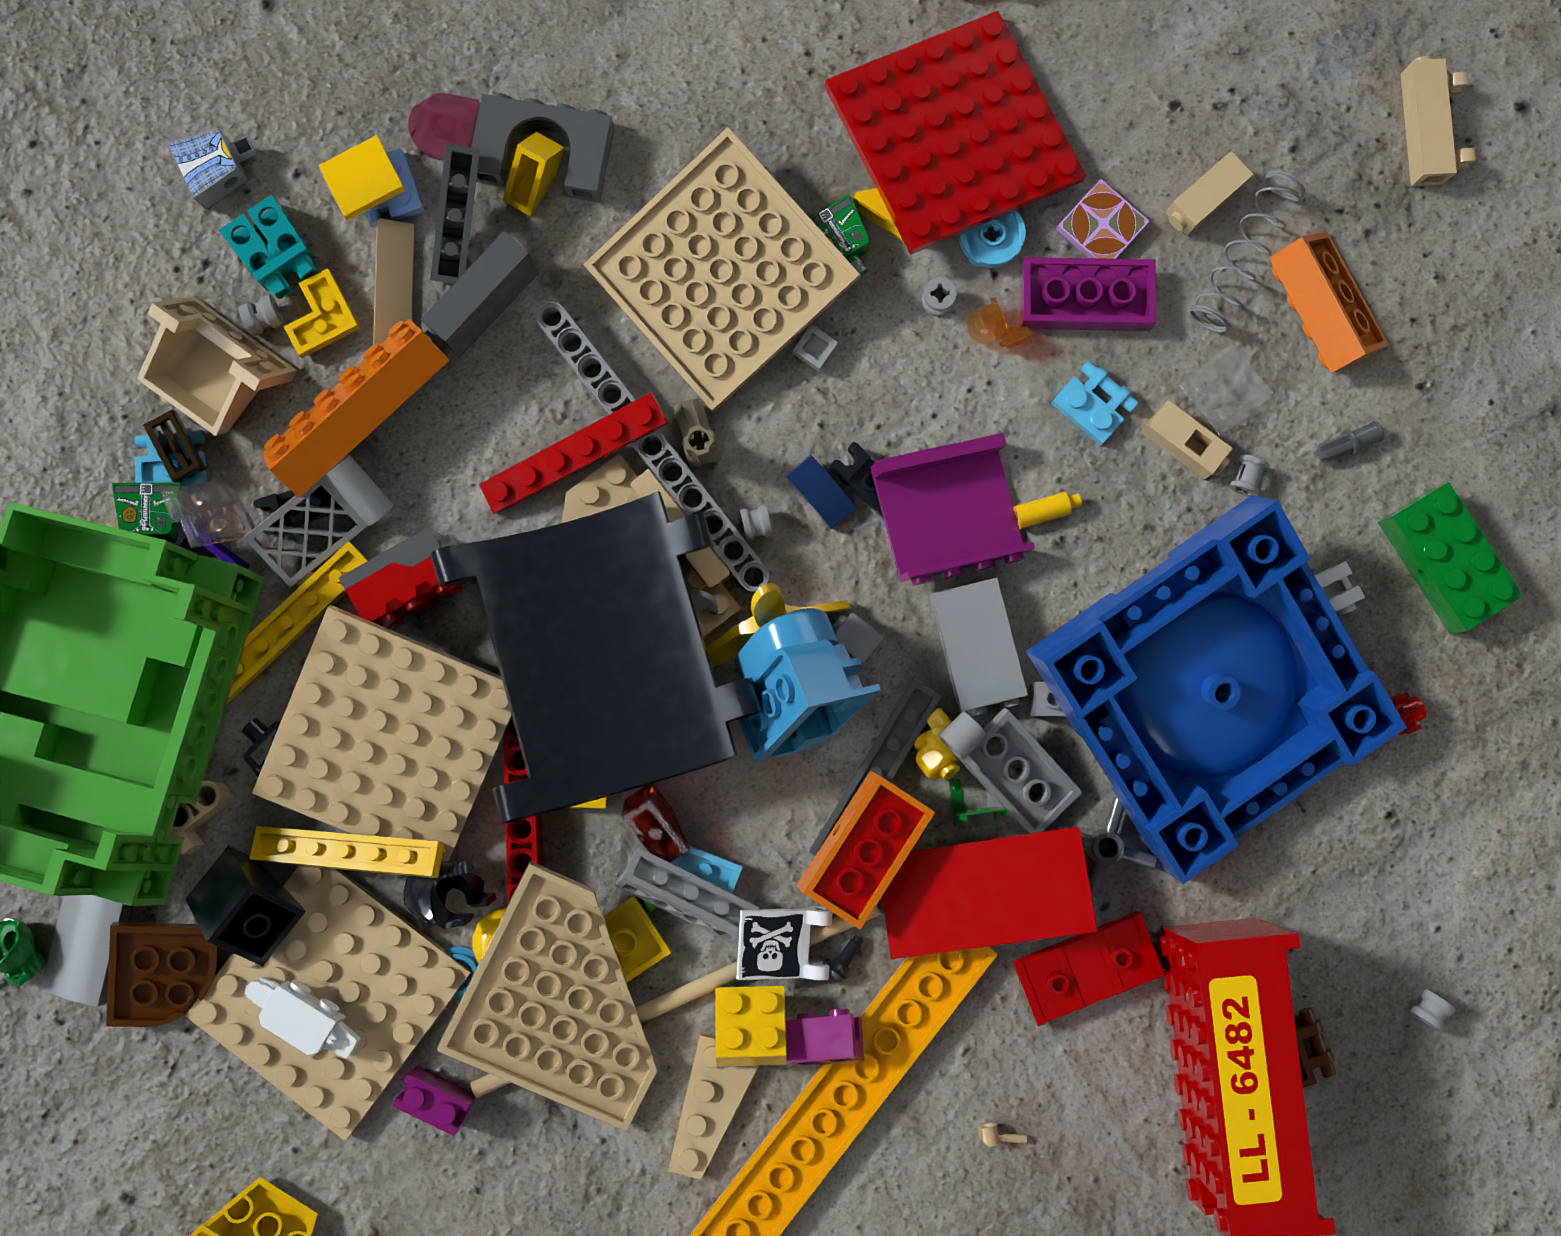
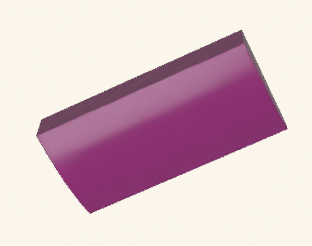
[1020,257,1156,331]

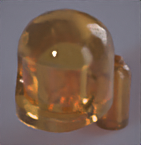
[966,297,1032,348]

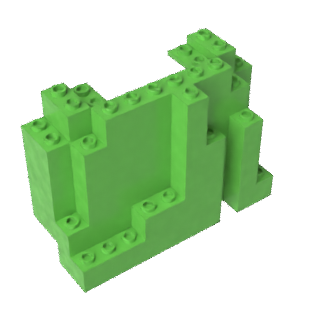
[0,502,265,906]

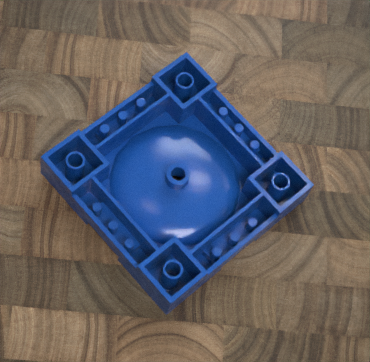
[1026,495,1407,885]

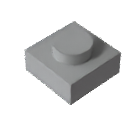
[792,324,838,372]

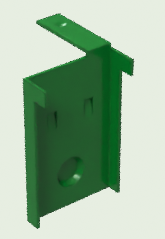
[949,779,1009,826]

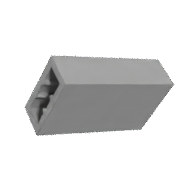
[929,578,1028,716]

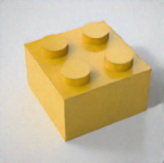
[715,986,786,1067]

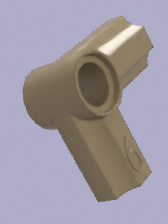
[674,399,722,469]

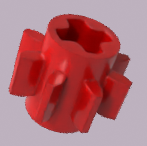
[1390,692,1426,735]

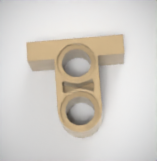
[170,781,230,855]

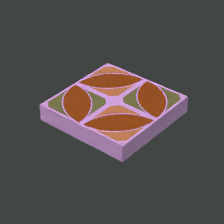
[1056,179,1150,259]

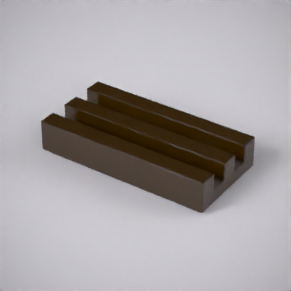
[143,409,207,483]

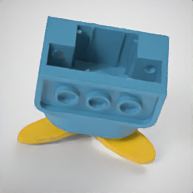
[706,583,881,763]

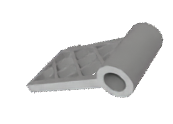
[243,454,394,587]

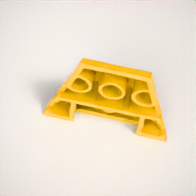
[189,1177,318,1236]

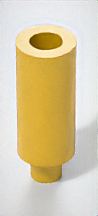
[1013,492,1082,529]

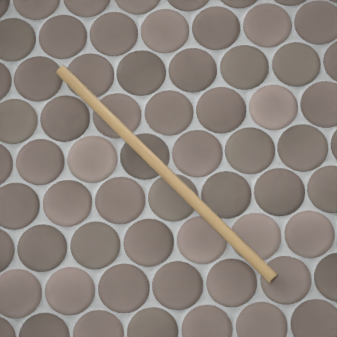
[471,905,881,1098]

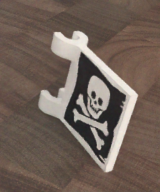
[736,906,833,980]

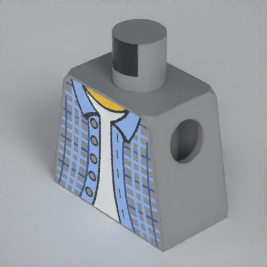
[167,129,256,209]

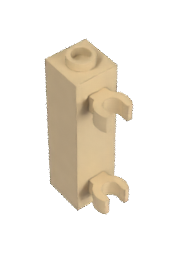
[1400,56,1476,186]

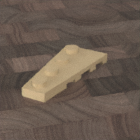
[668,1033,759,1179]

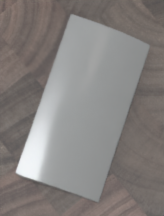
[41,895,133,1007]

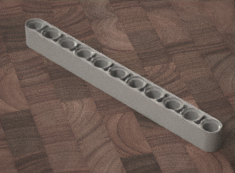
[536,301,769,595]

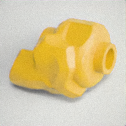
[913,708,961,780]

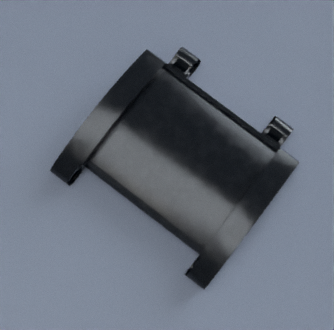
[430,491,762,824]

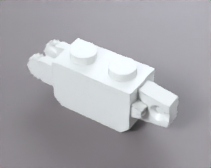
[244,976,361,1058]

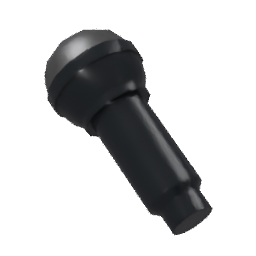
[826,935,864,983]

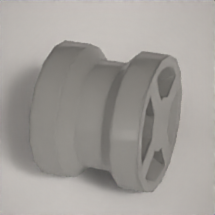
[922,277,957,317]
[740,504,773,542]
[1410,989,1456,1033]

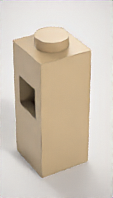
[1165,151,1254,236]
[1141,400,1232,480]

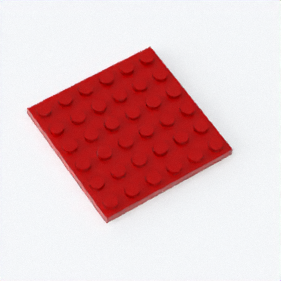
[824,11,1086,255]

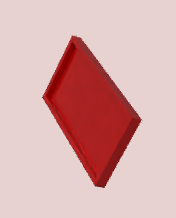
[882,827,1098,960]

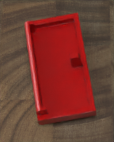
[1012,911,1165,1027]

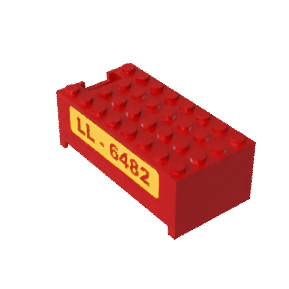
[1158,918,1336,1236]

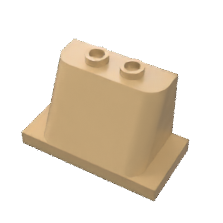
[137,296,297,436]

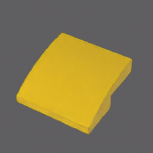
[318,135,406,221]

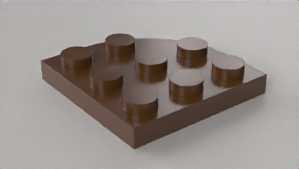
[106,922,220,1027]

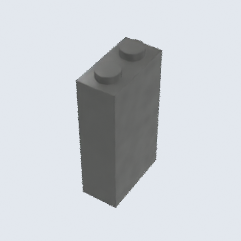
[421,231,539,358]

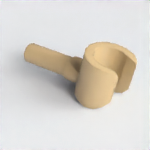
[978,1122,1027,1147]

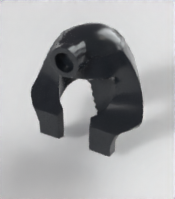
[403,861,497,930]

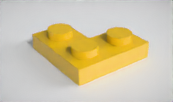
[284,268,361,358]

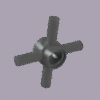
[1056,797,1157,898]

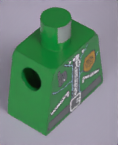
[810,194,870,278]
[112,482,186,543]

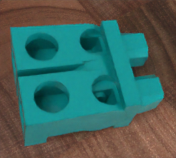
[219,194,318,299]

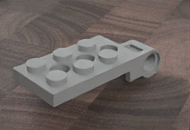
[938,708,1082,834]

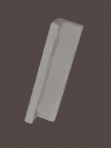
[615,847,759,945]

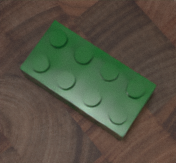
[1377,482,1523,634]

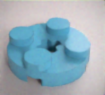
[959,211,1026,268]

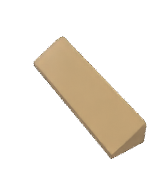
[373,219,415,345]
[630,469,732,588]

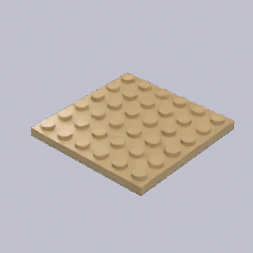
[583,127,861,412]
[252,605,512,862]
[185,866,472,1141]

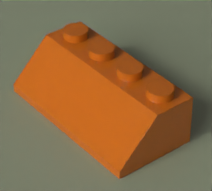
[1269,231,1389,373]

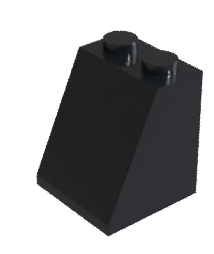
[185,845,306,966]

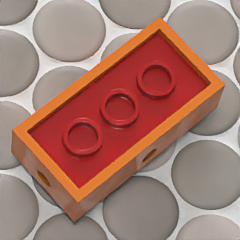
[796,771,935,930]

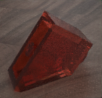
[621,784,690,863]

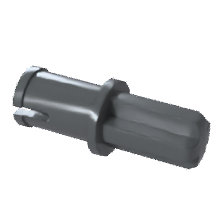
[1316,421,1385,463]

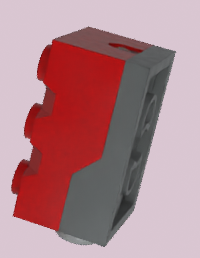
[339,526,466,630]

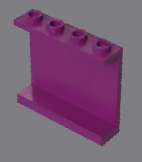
[870,433,1035,586]

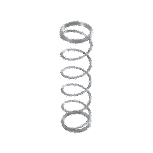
[1189,170,1305,332]

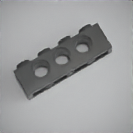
[430,143,480,284]

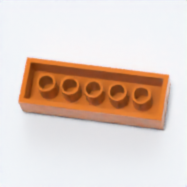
[262,319,450,498]

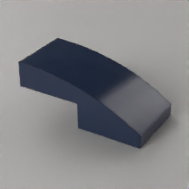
[785,455,856,529]

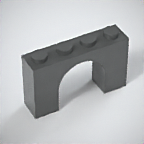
[472,93,615,203]

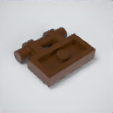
[1295,1007,1336,1088]

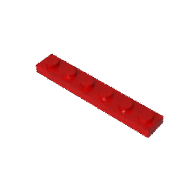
[479,392,669,514]

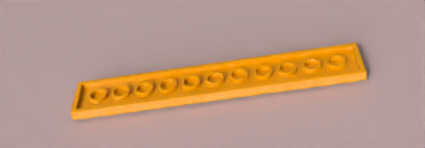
[689,947,998,1236]

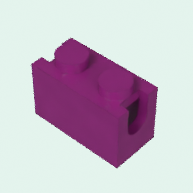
[785,1009,864,1066]
[392,1066,476,1136]

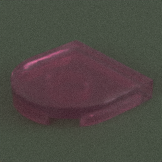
[408,93,480,161]

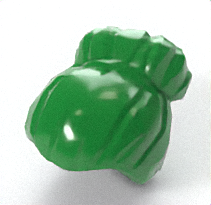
[0,918,46,986]

